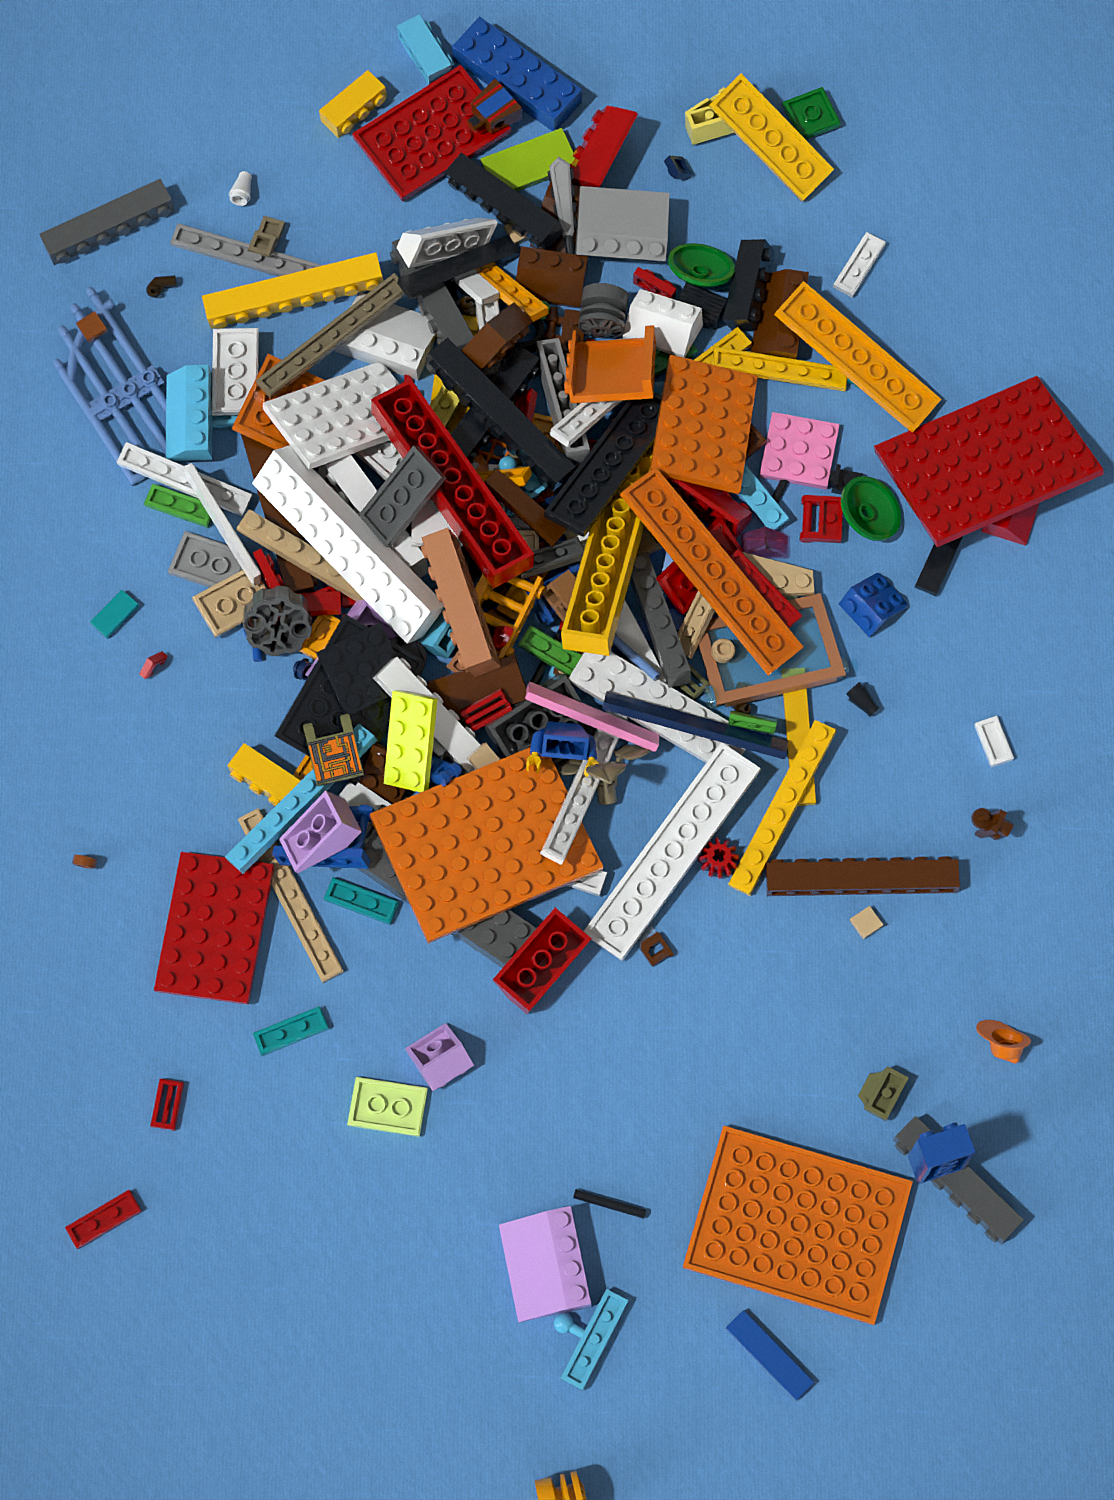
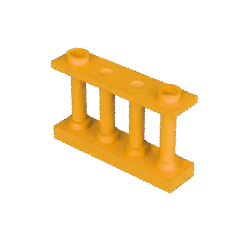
[475,574,545,658]

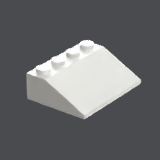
[334,292,437,381]

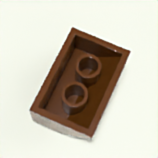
[516,246,588,309]

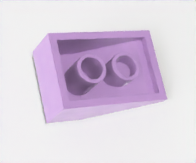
[279,791,362,873]

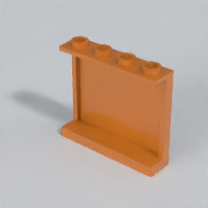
[564,325,656,403]

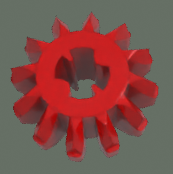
[698,838,739,879]

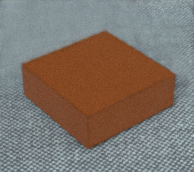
[76,311,108,343]

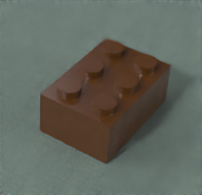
[461,302,533,370]

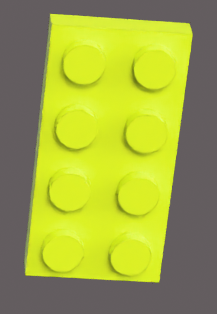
[384,690,438,792]

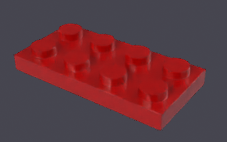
[656,518,744,614]

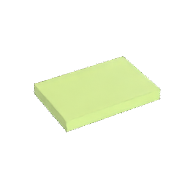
[347,1077,428,1137]

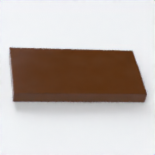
[426,653,527,721]

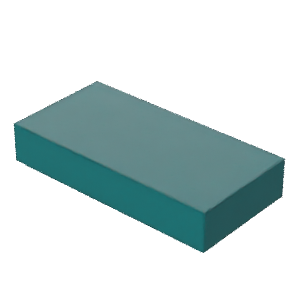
[90,589,139,639]

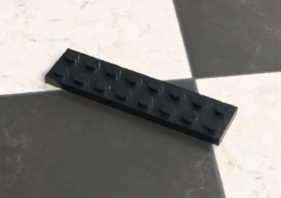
[544,393,662,537]

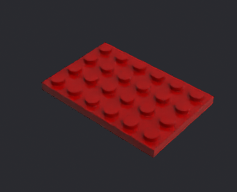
[352,65,511,202]
[154,852,275,1005]

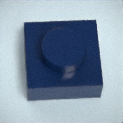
[664,155,693,180]

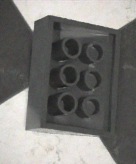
[483,673,597,765]

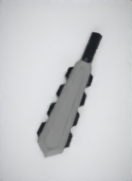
[547,157,577,254]

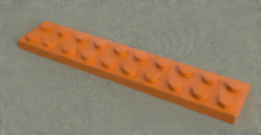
[620,467,803,676]

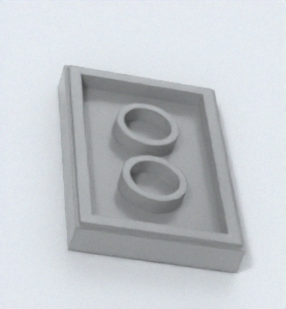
[168,531,249,588]

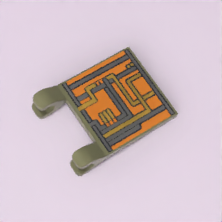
[303,714,364,786]

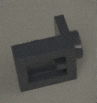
[828,464,863,494]

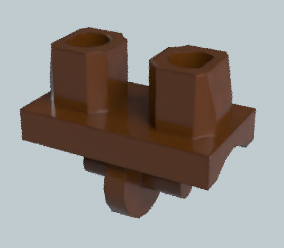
[971,808,1014,840]

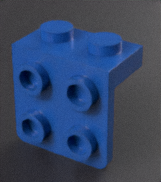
[839,573,908,637]

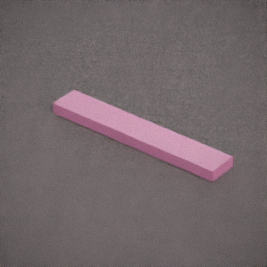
[525,682,659,752]

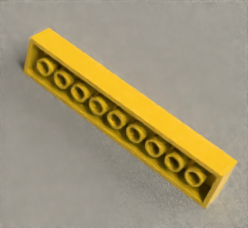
[561,454,652,656]

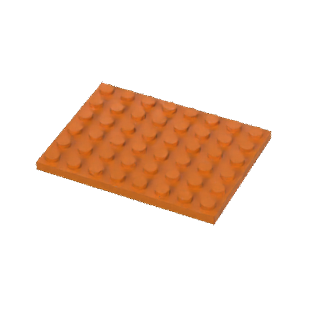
[369,748,603,944]
[682,1125,913,1326]

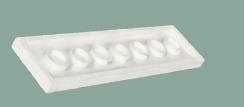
[568,651,745,763]

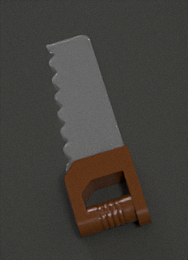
[637,923,674,967]

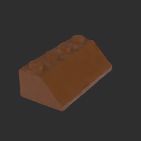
[751,269,809,359]

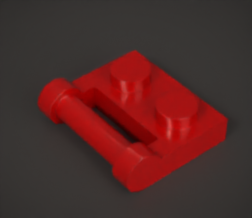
[799,495,843,543]

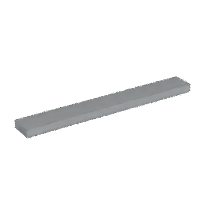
[170,223,323,277]

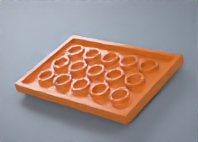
[650,354,758,494]

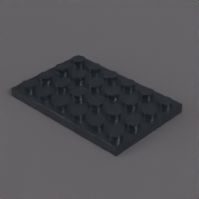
[274,614,425,784]

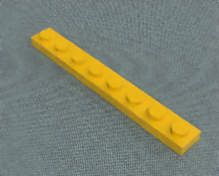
[728,720,837,896]

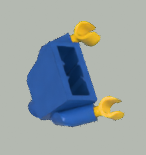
[526,721,599,777]

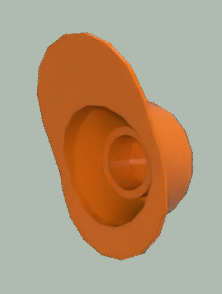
[976,1020,1031,1064]

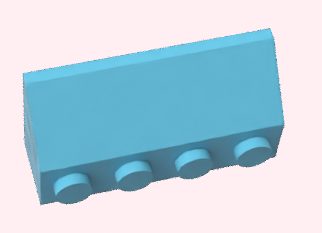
[166,364,212,461]

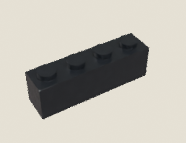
[723,239,774,330]

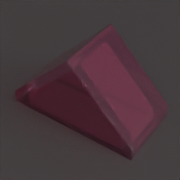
[741,527,788,559]

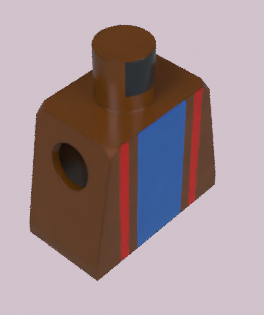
[467,78,522,134]

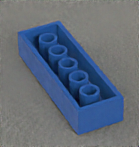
[452,16,582,131]

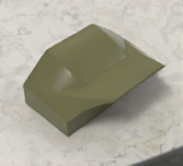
[858,1066,909,1122]

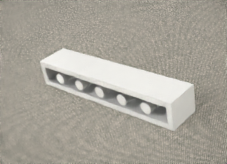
[373,657,483,774]

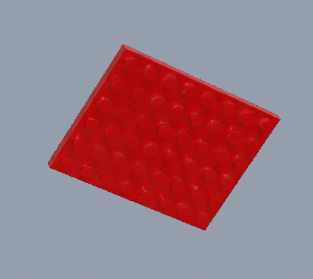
[874,376,1104,547]

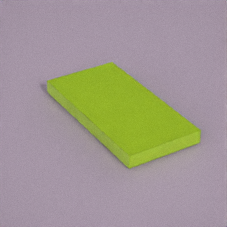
[480,128,574,191]

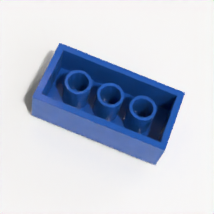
[908,1122,976,1185]

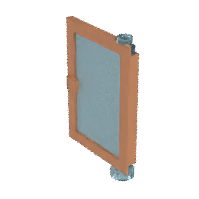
[698,593,849,709]

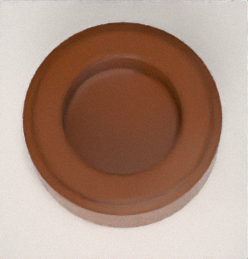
[72,854,97,869]

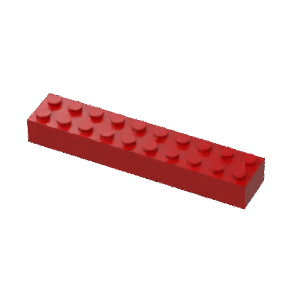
[371,379,534,589]

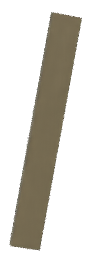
[255,273,405,399]

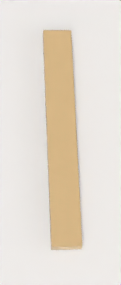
[238,808,344,983]

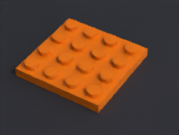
[232,354,326,468]

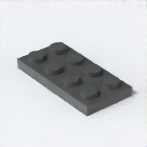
[359,445,446,547]

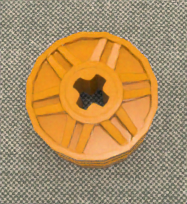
[534,1471,587,1500]

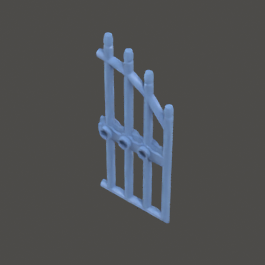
[53,287,174,486]

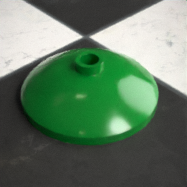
[668,243,735,287]
[841,476,901,541]

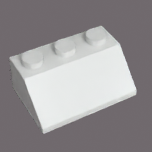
[623,289,703,358]

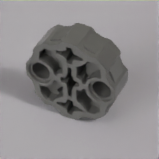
[243,586,312,656]

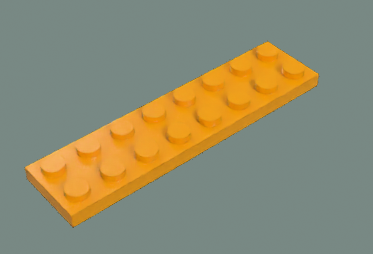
[774,281,941,432]

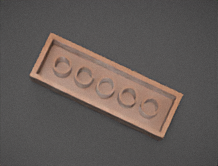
[421,527,501,677]

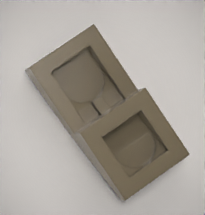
[248,216,285,257]

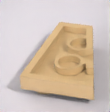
[742,552,814,597]

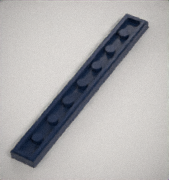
[602,691,788,759]

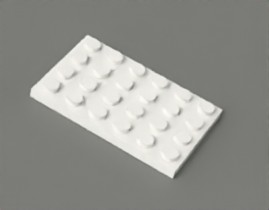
[263,362,399,470]

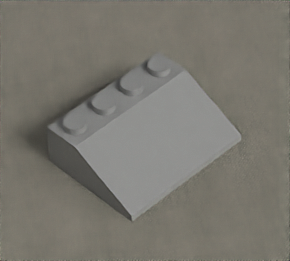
[575,186,670,261]

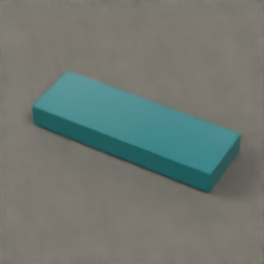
[323,877,399,925]
[252,1006,329,1056]

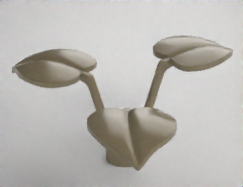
[555,744,651,805]

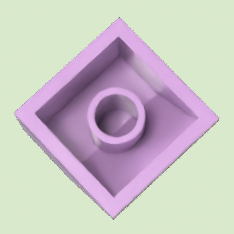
[405,1023,474,1091]

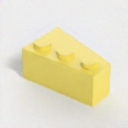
[685,87,734,145]

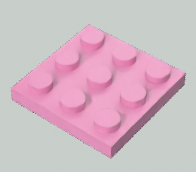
[759,412,839,490]

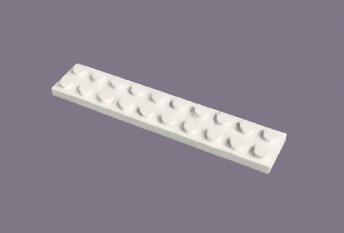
[584,742,761,961]

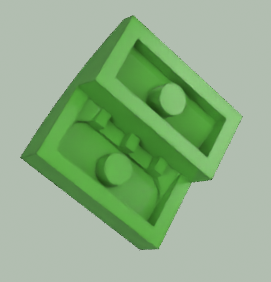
[728,710,777,734]

